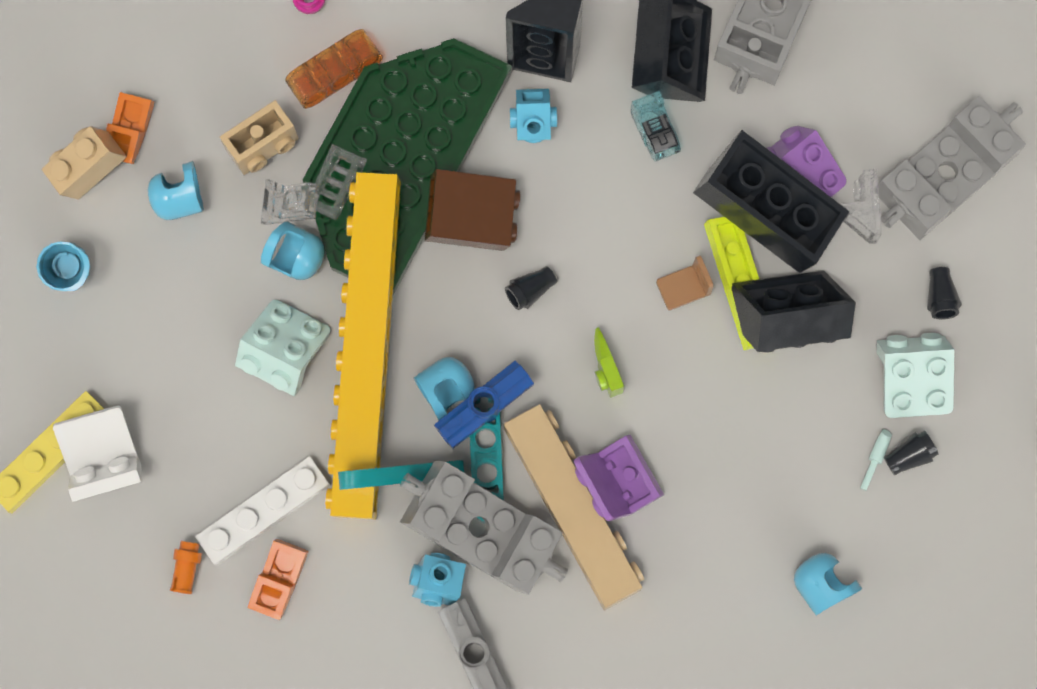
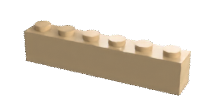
[503,404,644,611]

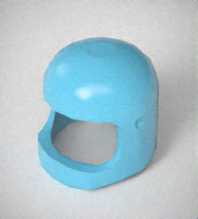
[147,161,204,220]
[261,221,325,280]
[36,241,90,291]
[413,357,475,420]
[794,553,863,616]

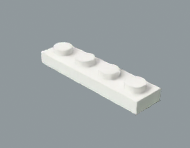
[195,456,331,566]

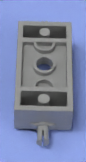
[714,0,812,94]
[874,96,1026,240]
[400,461,568,595]

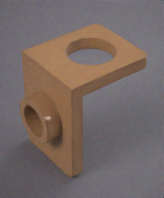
[656,255,714,311]

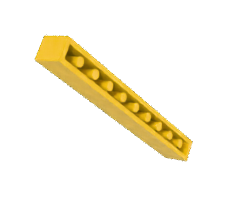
[325,172,401,520]

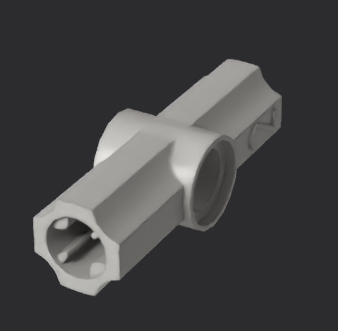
[438,599,507,689]

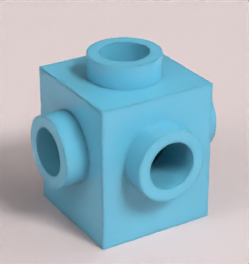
[510,89,557,143]
[409,553,466,607]

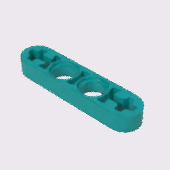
[470,397,504,524]
[338,460,465,490]

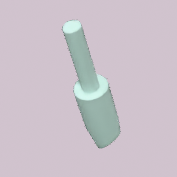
[860,429,892,491]

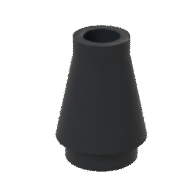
[505,266,557,310]
[927,267,962,320]
[884,430,939,476]

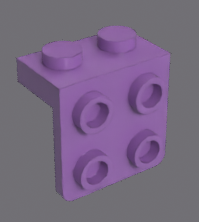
[767,126,846,197]
[574,435,664,521]

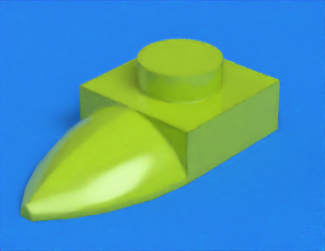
[594,327,624,398]

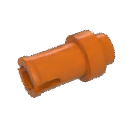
[169,541,203,594]

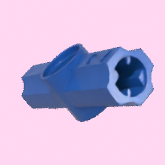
[434,360,534,449]

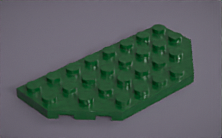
[302,38,513,295]

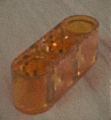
[285,29,383,109]

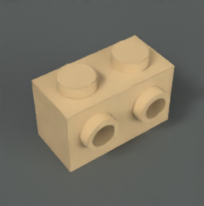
[219,100,299,175]
[41,126,127,200]

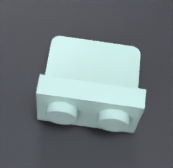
[235,300,330,396]
[877,333,954,418]

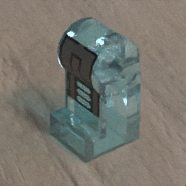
[630,91,681,162]

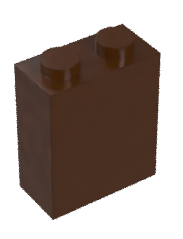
[425,169,520,251]

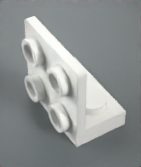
[53,405,142,502]

